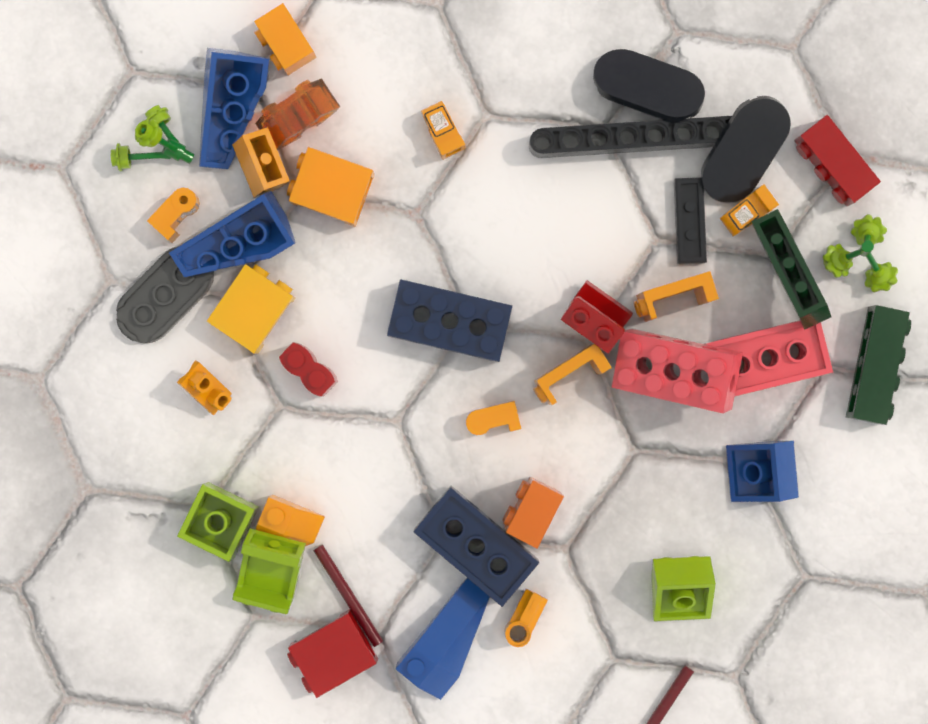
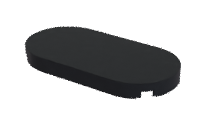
[593,49,705,122]
[701,96,791,203]

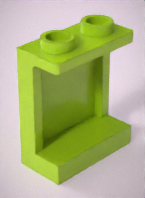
[232,528,306,614]

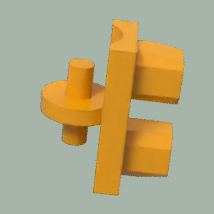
[177,360,232,415]

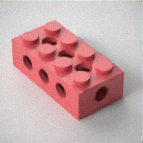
[704,320,833,396]
[611,329,743,413]

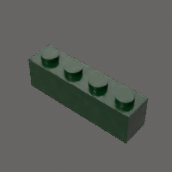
[752,209,831,330]
[846,305,911,425]

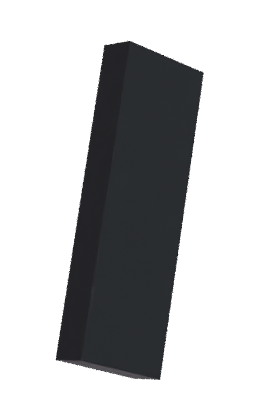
[674,177,707,264]

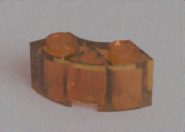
[255,78,340,150]

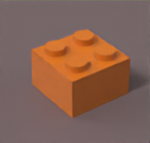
[502,477,564,549]

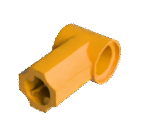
[504,589,548,647]

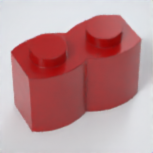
[279,342,338,397]

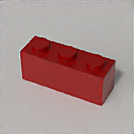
[794,114,881,206]

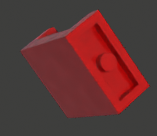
[560,280,633,354]
[287,609,378,698]

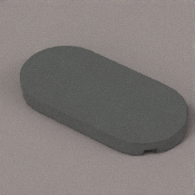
[116,246,214,343]

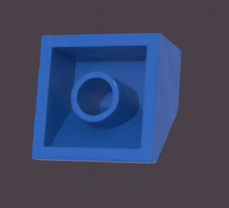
[726,440,799,502]

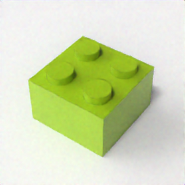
[177,482,259,562]

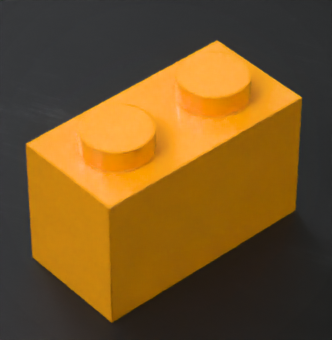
[254,3,316,75]
[232,127,290,198]

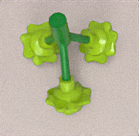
[822,214,898,292]

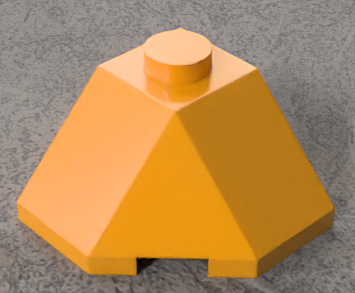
[256,495,325,546]

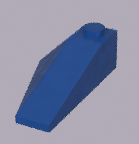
[199,48,269,169]
[169,191,296,277]
[396,578,490,700]

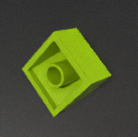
[651,556,716,621]

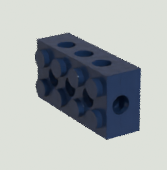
[387,279,513,362]
[413,485,540,607]

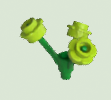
[111,105,194,172]

